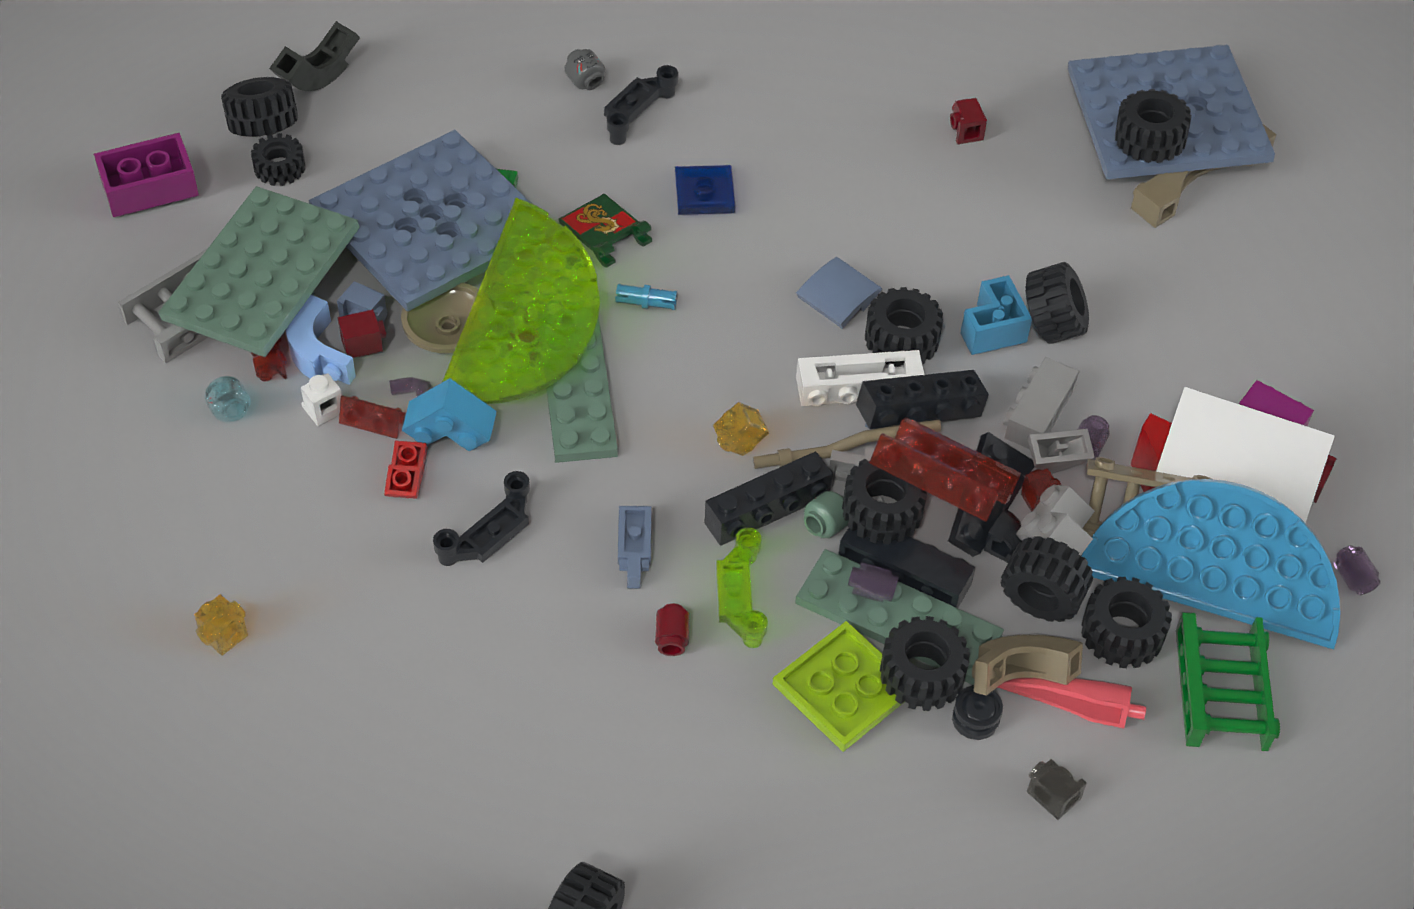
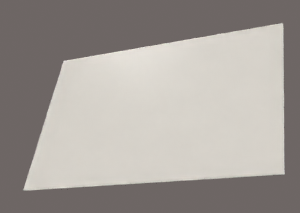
[1156,387,1335,523]

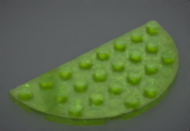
[442,198,600,404]

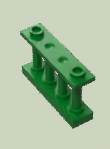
[1175,612,1280,751]

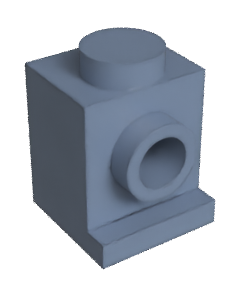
[337,281,388,322]

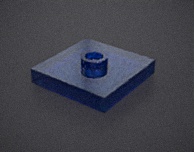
[674,165,736,215]

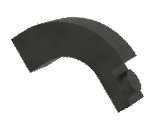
[269,21,360,91]

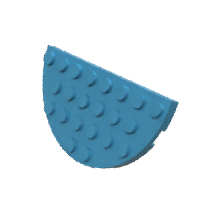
[1081,479,1340,649]

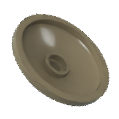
[401,282,493,353]

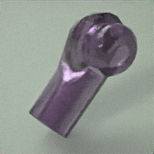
[389,377,433,397]

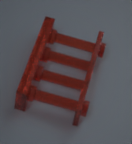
[869,417,1021,521]

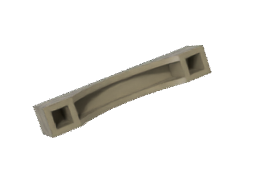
[1131,124,1277,228]

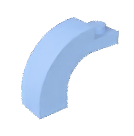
[286,295,356,385]

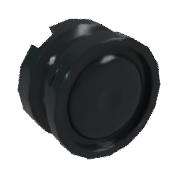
[952,685,1003,740]

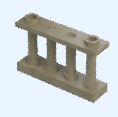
[1082,457,1211,537]

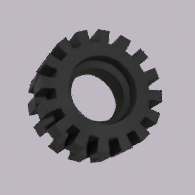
[251,133,306,186]

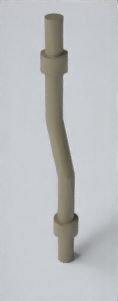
[753,420,941,469]

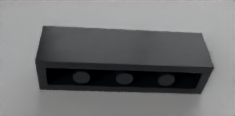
[838,527,976,608]

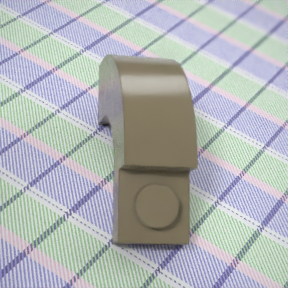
[972,635,1083,695]

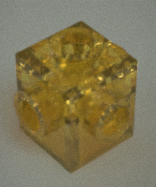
[713,402,769,456]
[194,594,248,656]

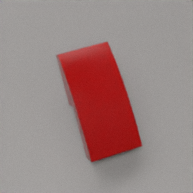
[384,440,428,499]

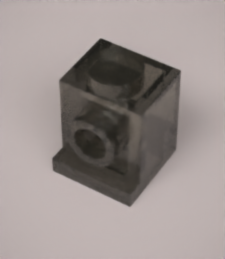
[1027,759,1087,820]

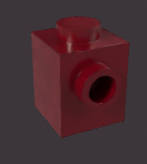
[337,309,386,358]

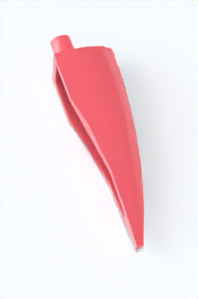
[998,678,1146,729]

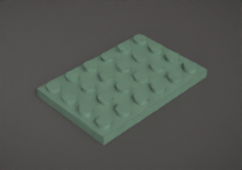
[158,186,360,357]

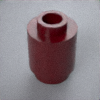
[655,603,690,656]

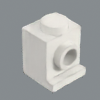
[301,373,345,426]

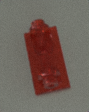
[251,336,287,381]
[339,395,406,439]

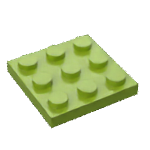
[772,621,904,752]

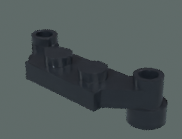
[604,65,679,145]
[433,471,530,566]

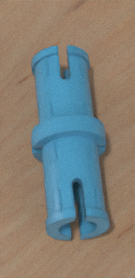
[615,284,677,310]

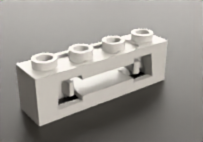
[796,350,925,406]

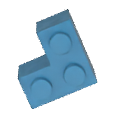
[960,275,1032,355]
[402,378,497,451]

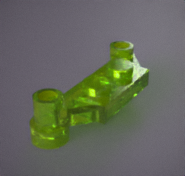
[716,528,768,648]

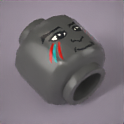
[564,49,605,90]

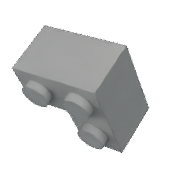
[1016,485,1095,556]

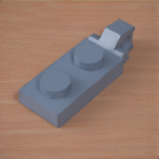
[618,506,651,589]

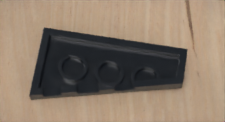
[948,432,1034,557]

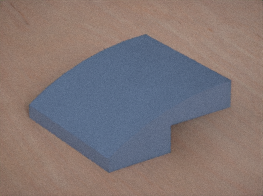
[796,257,882,329]

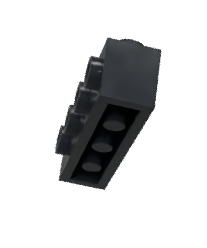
[856,370,989,429]
[704,451,833,546]

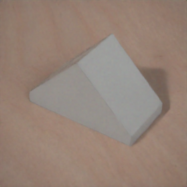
[1027,429,1095,474]

